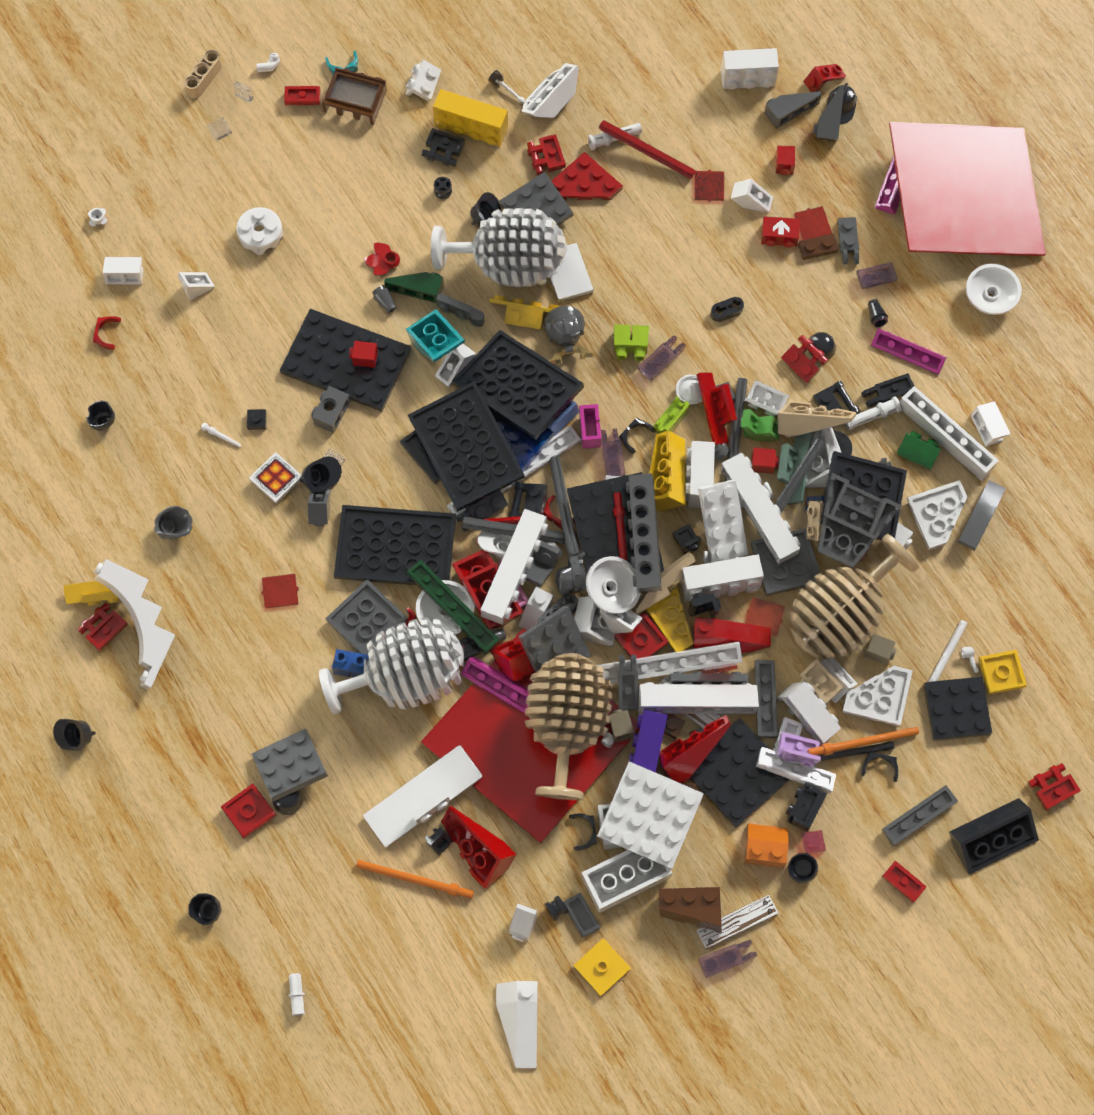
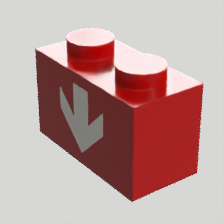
[761,216,800,248]

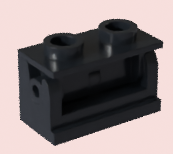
[786,783,827,833]

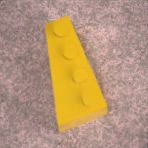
[649,431,686,512]

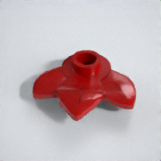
[364,242,400,276]

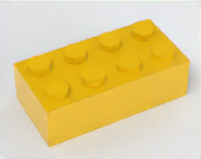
[433,89,508,147]

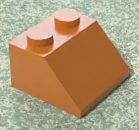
[744,823,788,868]

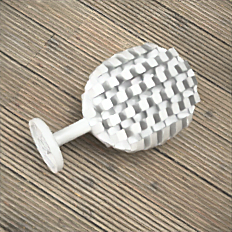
[431,208,567,287]
[319,617,464,715]

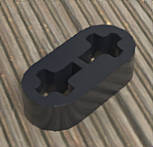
[710,297,744,322]

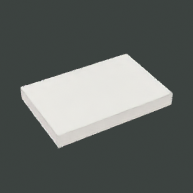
[550,243,593,302]

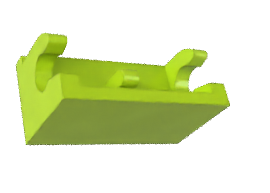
[653,396,690,433]

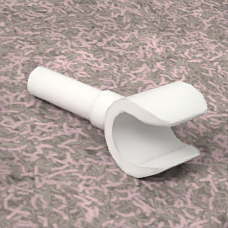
[961,647,979,673]
[601,733,614,748]

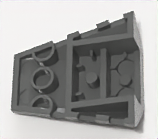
[817,473,902,568]

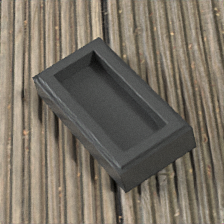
[564,893,601,938]

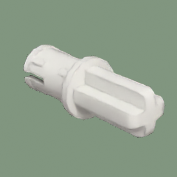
[288,973,305,1016]

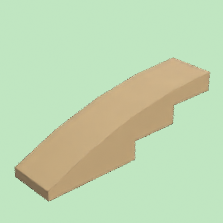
[632,552,696,614]

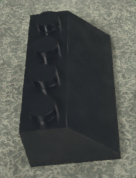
[949,798,1039,874]

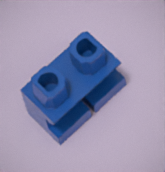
[332,649,370,678]

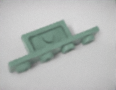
[777,432,812,505]

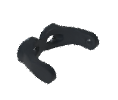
[619,418,656,454]
[861,752,898,782]
[569,813,597,851]

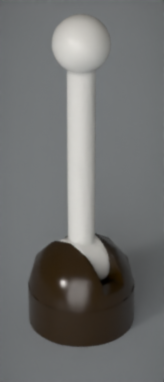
[488,70,525,104]

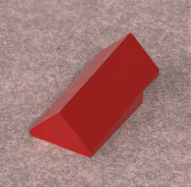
[452,550,523,629]

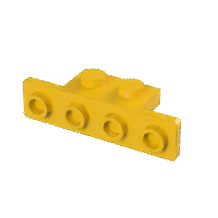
[489,295,560,330]
[63,574,141,606]

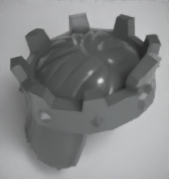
[555,552,587,596]

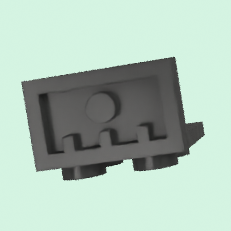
[525,540,560,587]

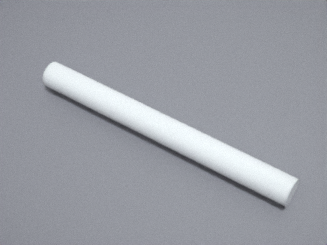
[928,620,968,682]

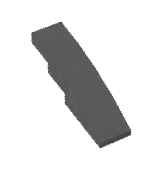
[958,480,1006,551]

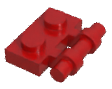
[527,134,566,175]
[781,335,829,383]
[77,603,128,651]
[1028,763,1081,811]

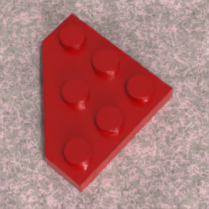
[551,152,623,200]

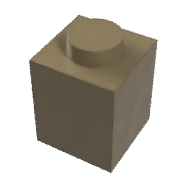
[864,634,897,665]
[608,709,634,743]

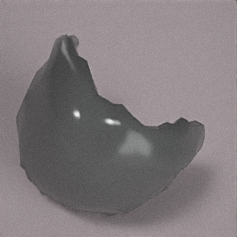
[154,506,193,540]

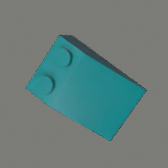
[406,309,465,362]

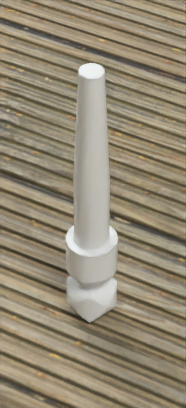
[201,423,241,448]

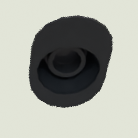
[827,83,857,124]
[470,192,501,227]
[300,456,342,493]
[53,719,96,751]

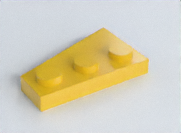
[645,588,693,652]

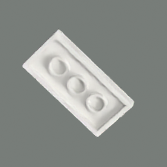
[698,480,748,563]

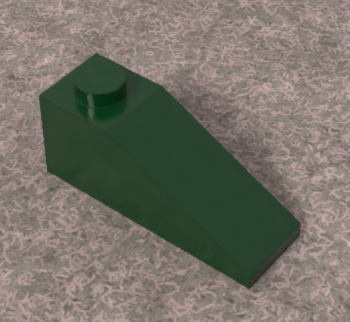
[384,272,444,303]

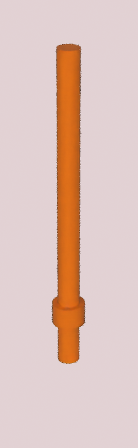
[807,727,919,756]
[356,859,474,899]

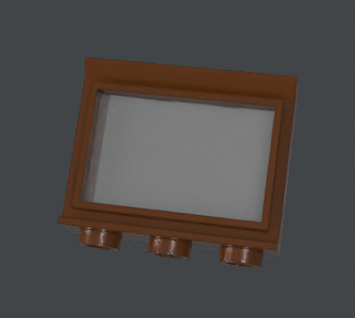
[322,67,387,125]

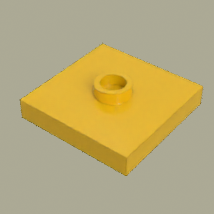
[978,649,1027,695]
[573,938,631,997]

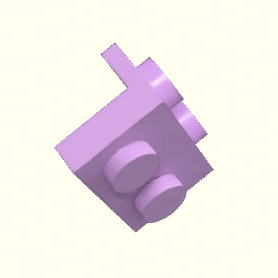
[777,732,821,767]

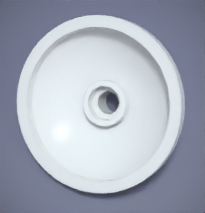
[966,264,1022,315]
[586,556,641,614]
[416,580,474,635]

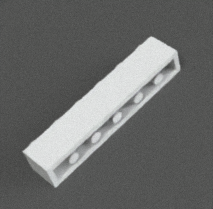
[900,386,999,481]
[721,453,801,565]
[481,509,548,625]
[638,682,759,714]

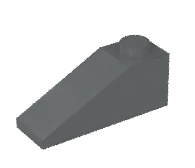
[813,85,845,141]
[764,91,822,129]

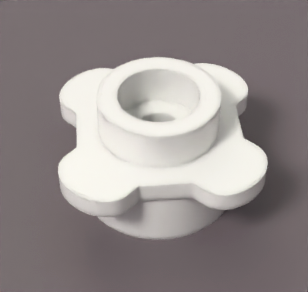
[88,208,107,227]

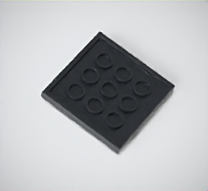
[819,451,907,541]
[689,718,791,828]

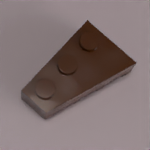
[659,887,722,934]

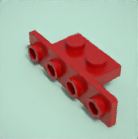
[697,372,737,445]

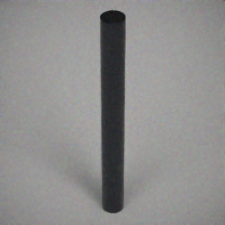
[818,741,894,761]

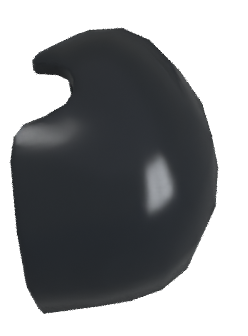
[808,332,836,360]
[86,400,115,431]
[272,790,302,815]
[788,853,818,884]
[188,893,222,925]

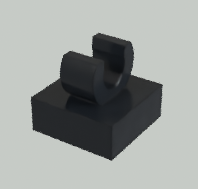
[425,827,453,855]

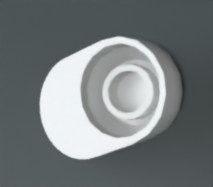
[478,531,513,560]

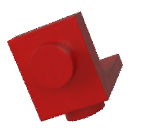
[803,64,846,92]

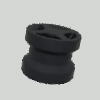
[434,176,452,199]
[544,895,568,921]

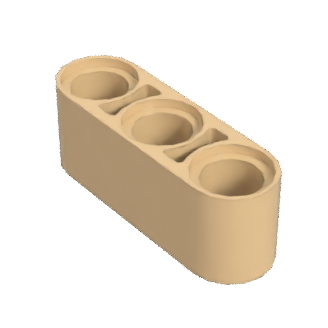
[184,49,222,99]

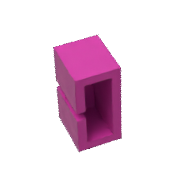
[579,404,602,449]

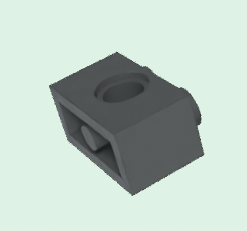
[311,386,351,433]

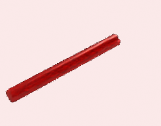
[599,120,695,179]

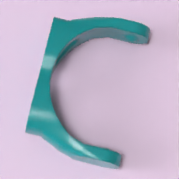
[325,50,358,75]

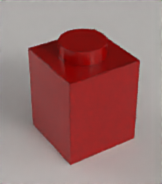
[775,145,795,175]
[349,341,378,368]
[751,448,779,474]

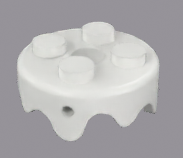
[236,207,283,255]

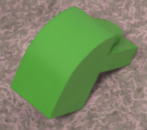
[741,409,779,442]

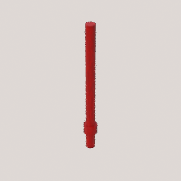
[613,492,628,562]

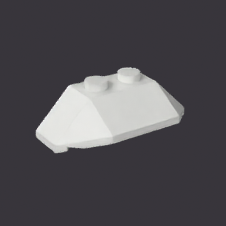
[522,63,579,118]

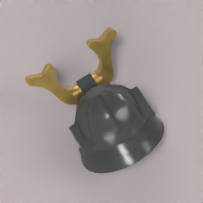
[544,306,594,364]

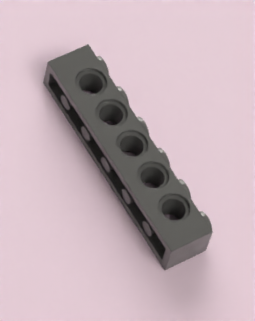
[626,473,662,593]

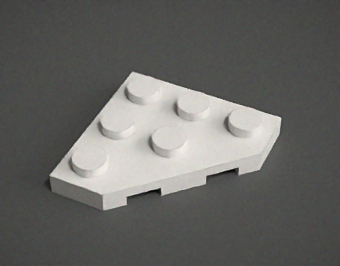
[906,480,967,551]
[842,666,913,727]

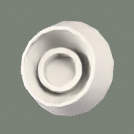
[675,374,703,405]

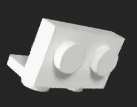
[406,60,441,101]
[745,380,790,418]

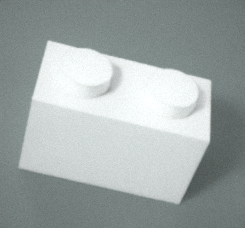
[574,596,616,647]

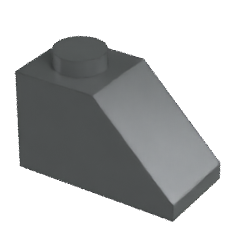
[308,488,330,526]

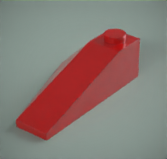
[693,618,771,654]
[490,640,534,681]
[659,715,731,783]
[441,806,517,889]

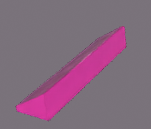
[875,156,901,214]
[871,328,947,375]
[461,656,529,713]

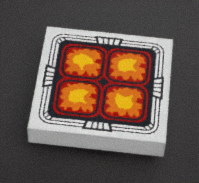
[249,452,302,504]

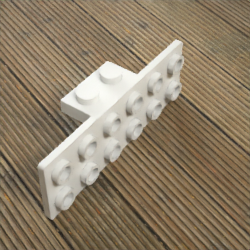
[363,745,482,847]

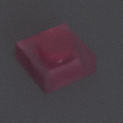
[801,830,826,854]

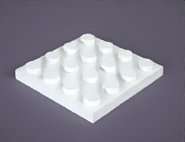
[597,762,704,869]

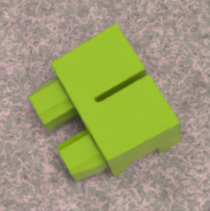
[613,324,649,361]

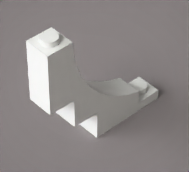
[94,559,175,690]

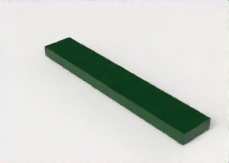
[407,560,500,655]

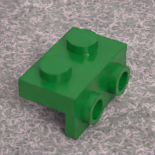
[897,431,941,470]

